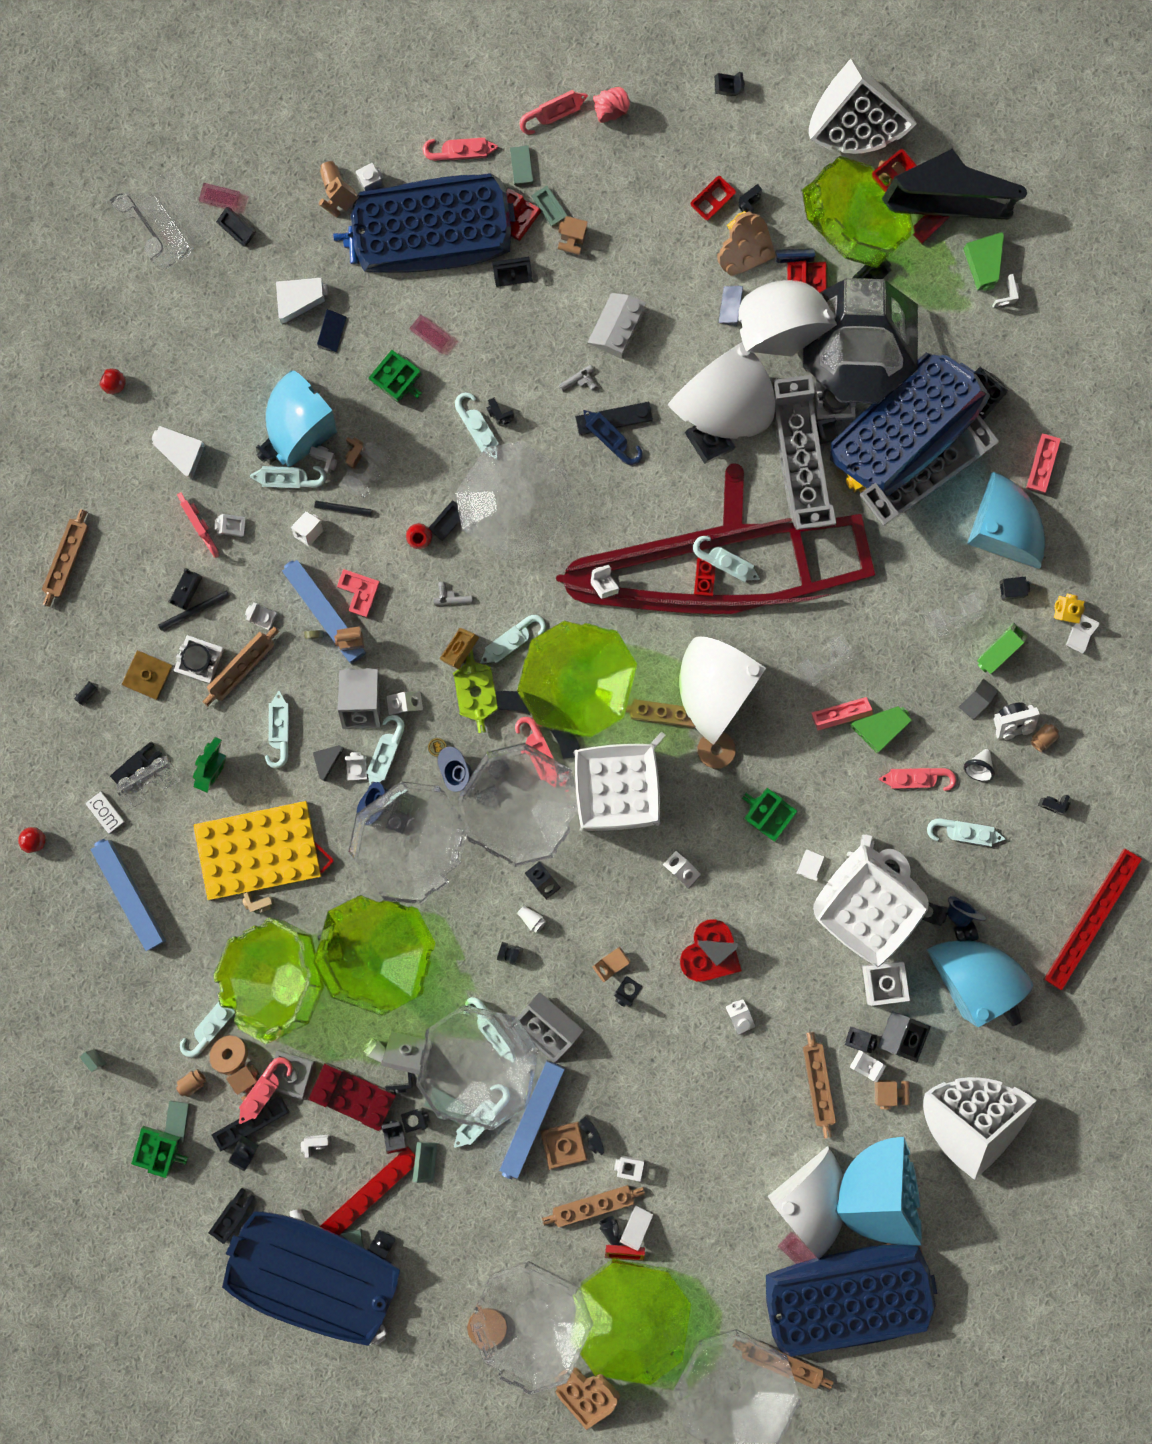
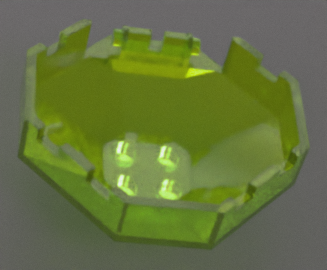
[801,156,915,268]
[517,621,637,739]
[313,895,436,1016]
[213,917,324,1045]
[572,1259,691,1385]

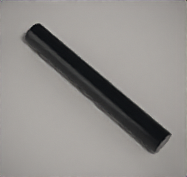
[314,501,372,517]

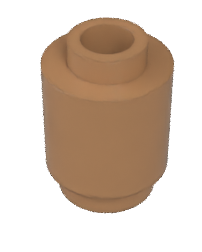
[320,161,342,189]
[1030,724,1059,752]
[176,1069,206,1097]

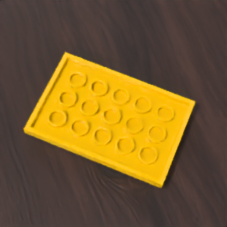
[193,801,322,900]

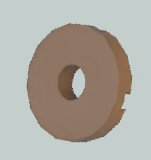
[697,732,736,769]
[209,1035,248,1075]

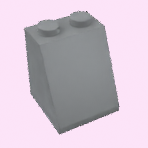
[338,668,380,729]

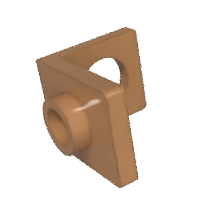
[592,947,631,982]

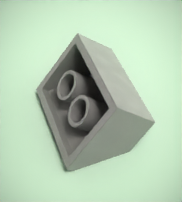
[588,293,646,359]
[511,992,583,1063]

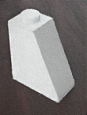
[276,278,328,323]
[152,426,205,480]

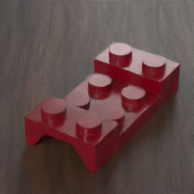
[308,1063,396,1132]

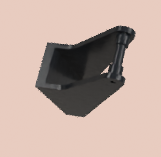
[882,148,1027,220]

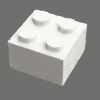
[862,961,910,1006]

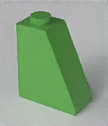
[963,232,1004,291]
[977,623,1027,674]
[850,706,911,753]

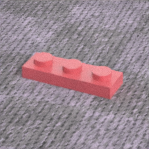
[1026,433,1061,494]
[811,697,873,731]

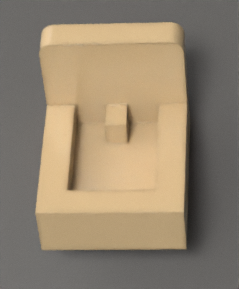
[242,892,275,913]

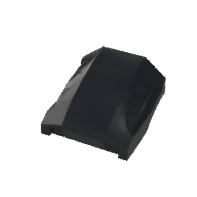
[975,366,1009,420]

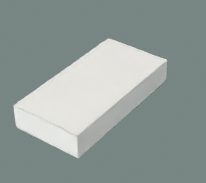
[620,1206,653,1251]

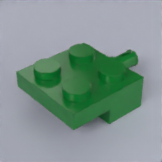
[368,350,422,403]
[193,737,227,793]
[741,788,797,842]
[131,1125,189,1178]

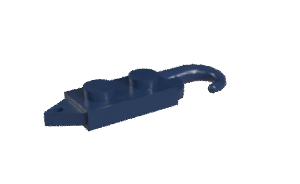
[583,410,643,465]

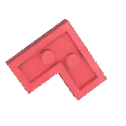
[337,569,380,618]

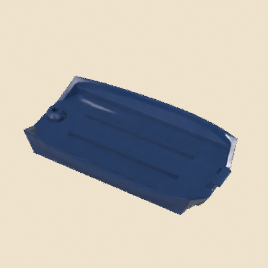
[351,173,515,273]
[830,352,990,497]
[222,1211,400,1346]
[766,1245,938,1357]

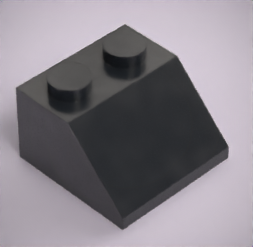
[878,1011,931,1063]

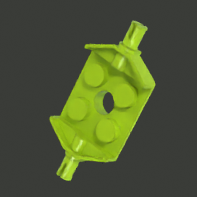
[453,649,498,734]

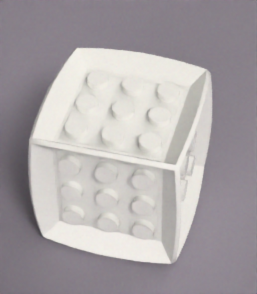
[573,732,666,832]
[813,845,929,967]

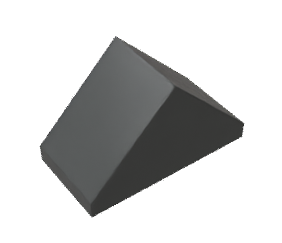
[959,678,998,719]
[313,745,344,781]
[698,940,738,966]

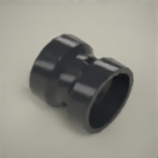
[953,921,979,942]
[497,942,521,965]

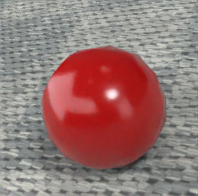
[99,368,126,395]
[406,523,432,550]
[18,827,46,853]

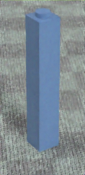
[282,560,366,664]
[90,839,166,951]
[499,1060,565,1179]

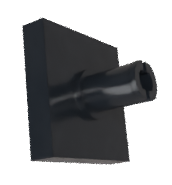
[684,425,736,464]

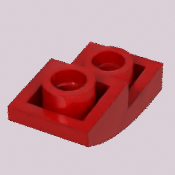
[694,558,716,596]

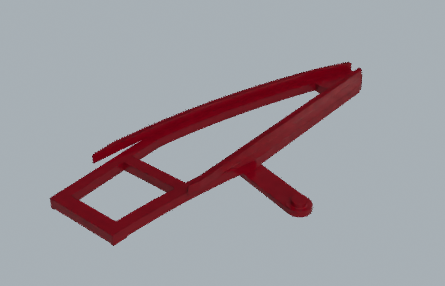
[556,463,875,614]

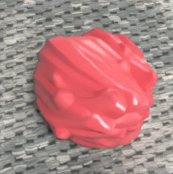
[593,87,630,123]

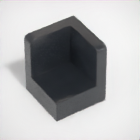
[816,417,838,444]

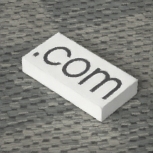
[85,792,125,834]

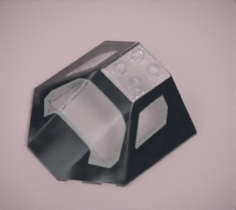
[803,278,918,404]

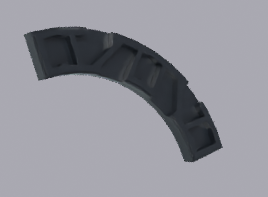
[495,691,580,759]

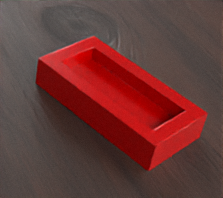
[605,1245,645,1261]

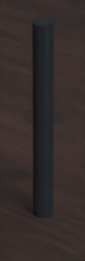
[158,590,230,631]

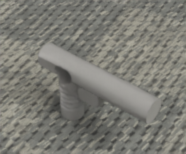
[559,365,598,391]
[434,582,472,606]

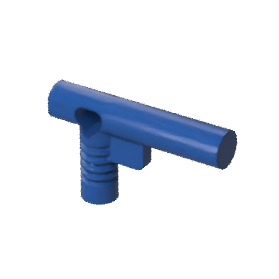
[333,226,358,264]

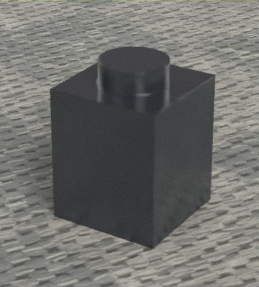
[999,576,1030,600]

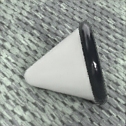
[963,749,995,782]

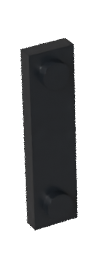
[575,401,653,436]
[211,1095,290,1152]

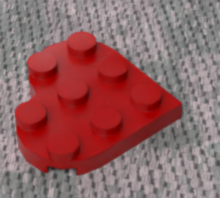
[680,919,742,982]

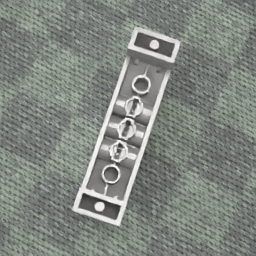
[773,375,836,530]
[860,415,999,526]

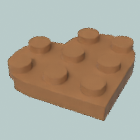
[717,212,776,276]
[555,1367,620,1430]

